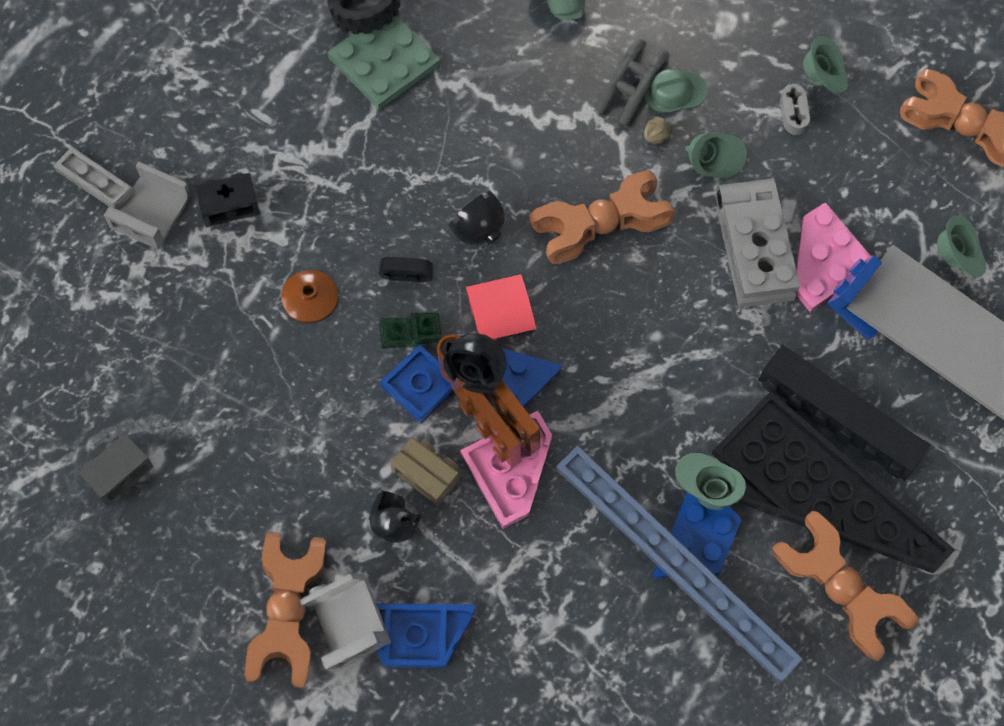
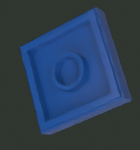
[379,344,454,424]

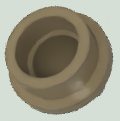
[644,117,672,145]

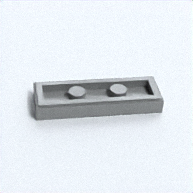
[54,147,135,210]

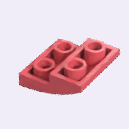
[466,274,536,339]

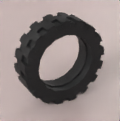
[327,0,401,35]

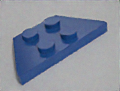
[460,336,562,409]
[653,492,741,579]
[376,603,475,668]

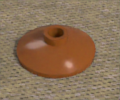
[281,270,338,323]

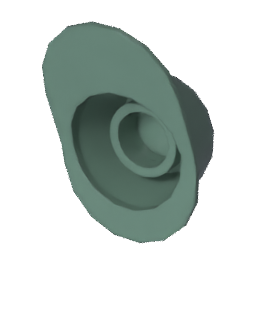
[547,0,585,20]
[803,36,848,93]
[644,69,708,113]
[685,132,747,178]
[937,215,986,277]
[675,453,746,510]

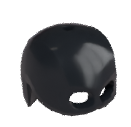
[369,490,422,543]

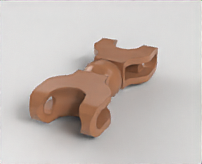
[900,69,1004,168]
[529,170,676,264]
[771,511,919,662]
[245,531,326,688]

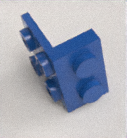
[827,255,882,339]

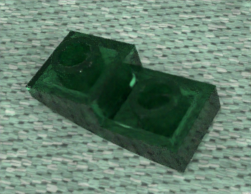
[379,312,442,349]

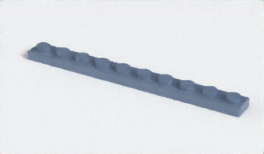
[556,445,802,683]

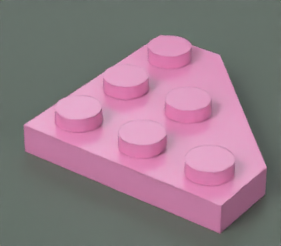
[795,202,871,312]
[460,411,552,529]

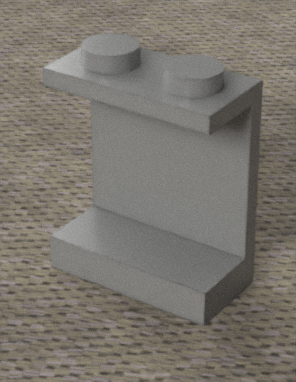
[104,162,191,250]
[300,571,391,669]

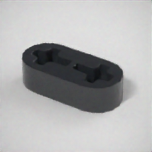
[379,257,434,282]

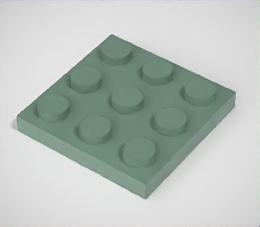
[327,16,440,110]

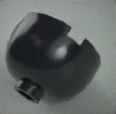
[448,191,505,245]
[443,333,507,394]

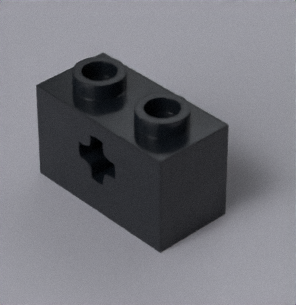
[195,173,260,227]

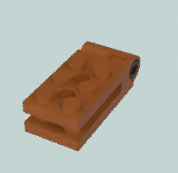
[437,334,540,468]

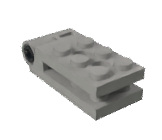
[716,178,800,308]

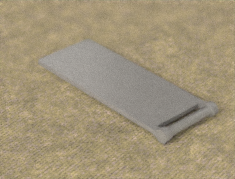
[847,245,1004,420]

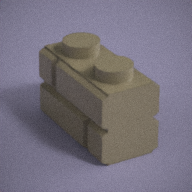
[390,437,460,506]

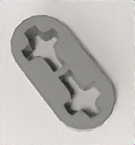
[780,84,810,135]

